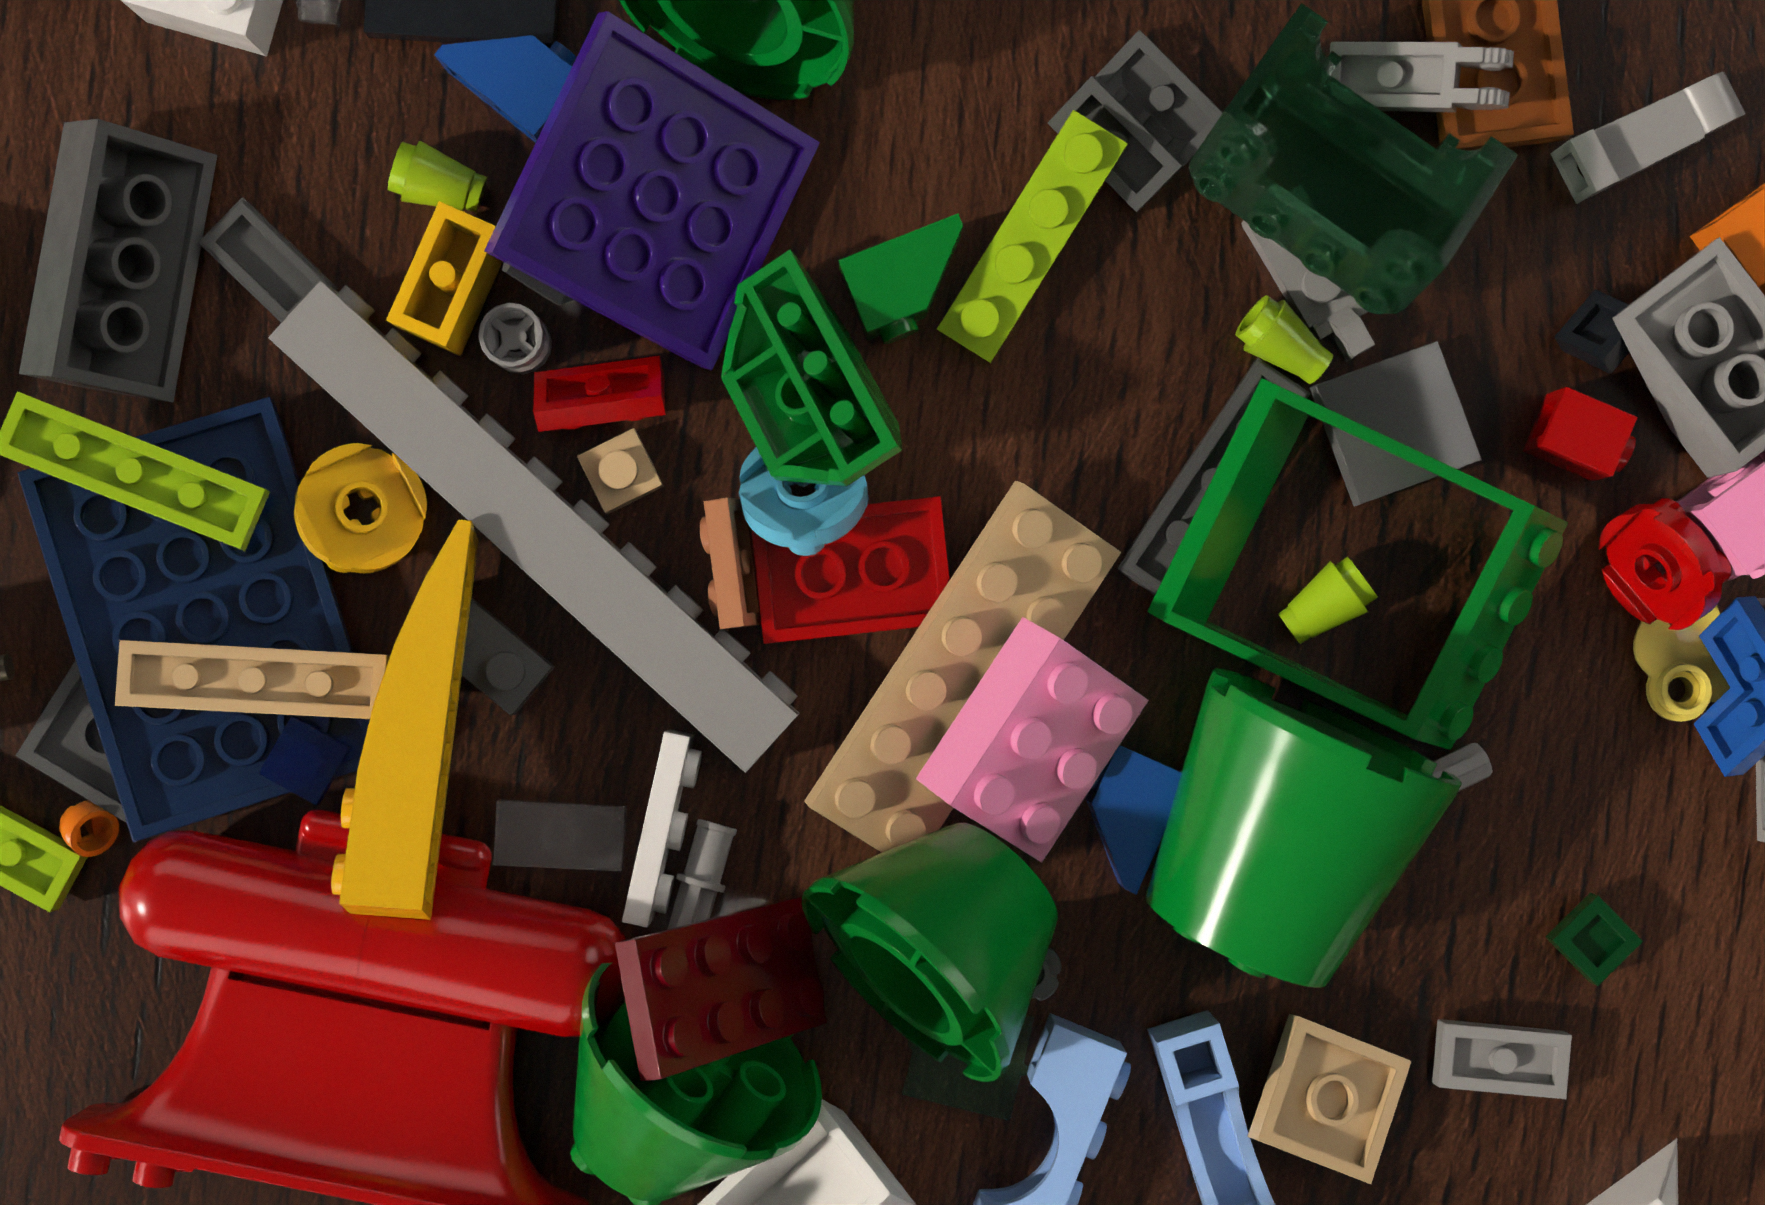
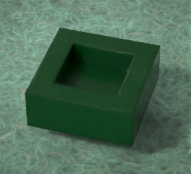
[1545,893,1643,986]

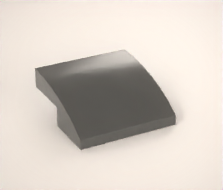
[1048,30,1230,212]
[1310,341,1482,506]

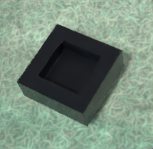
[1554,289,1629,374]

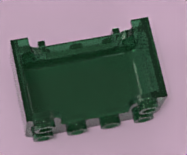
[1189,3,1518,314]

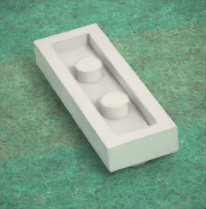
[622,729,702,927]

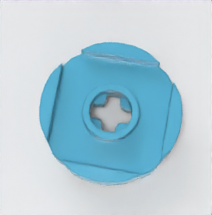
[739,447,869,556]

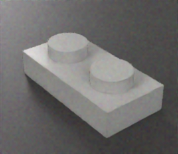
[1432,1019,1572,1099]

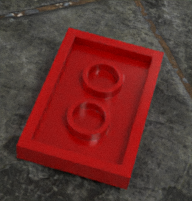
[751,496,950,644]

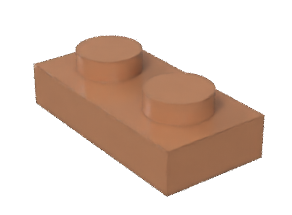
[700,498,762,629]

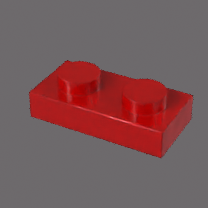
[533,356,666,432]

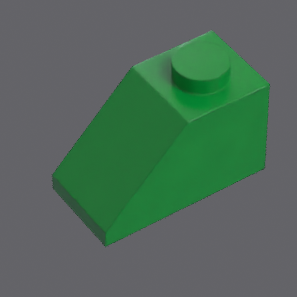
[838,213,963,344]

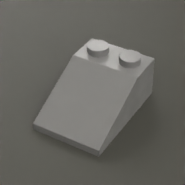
[1612,237,1765,478]

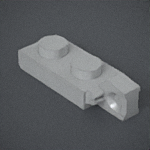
[1241,187,1375,362]

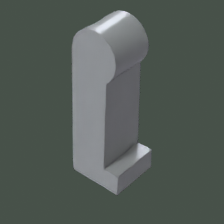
[1551,72,1746,204]

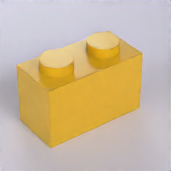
[386,201,503,357]

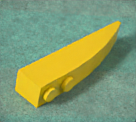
[331,520,479,920]

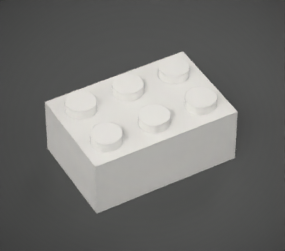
[697,1099,916,1205]

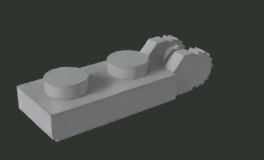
[1324,42,1514,112]

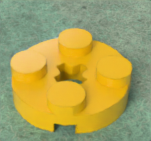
[294,443,427,574]

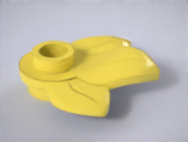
[1633,605,1730,722]

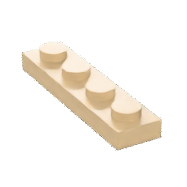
[115,640,390,719]

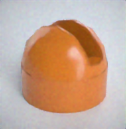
[59,800,119,857]

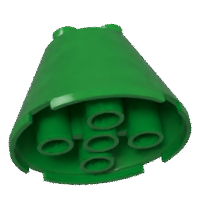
[570,962,822,1205]

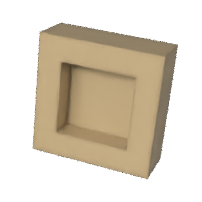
[577,428,664,514]

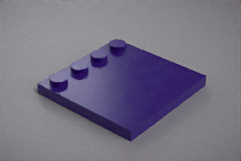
[484,11,820,370]

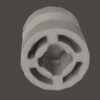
[478,303,552,375]

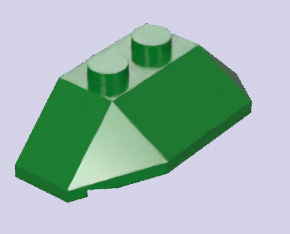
[721,249,902,486]

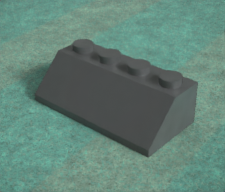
[19,119,217,403]

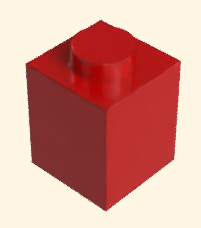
[1522,387,1638,481]

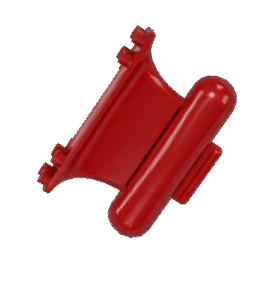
[59,809,626,1205]

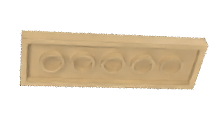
[804,481,1121,853]

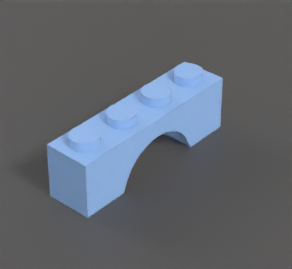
[1147,1010,1275,1205]
[973,1013,1131,1205]

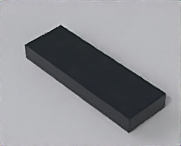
[363,0,560,48]

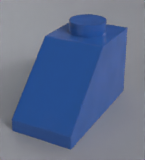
[434,35,577,143]
[1086,745,1181,895]

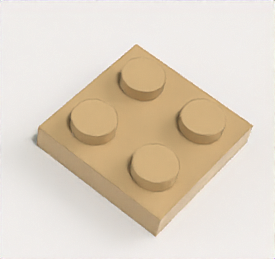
[1247,1014,1411,1184]

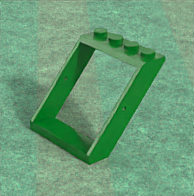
[1147,378,1568,750]

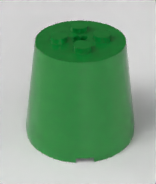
[1146,668,1462,988]

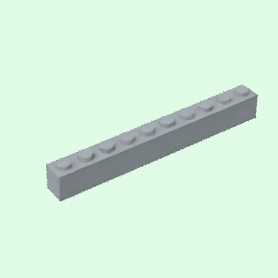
[268,281,800,773]

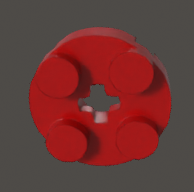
[1599,498,1731,630]

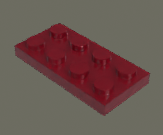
[615,897,827,1081]

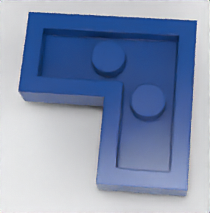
[1694,596,1765,777]

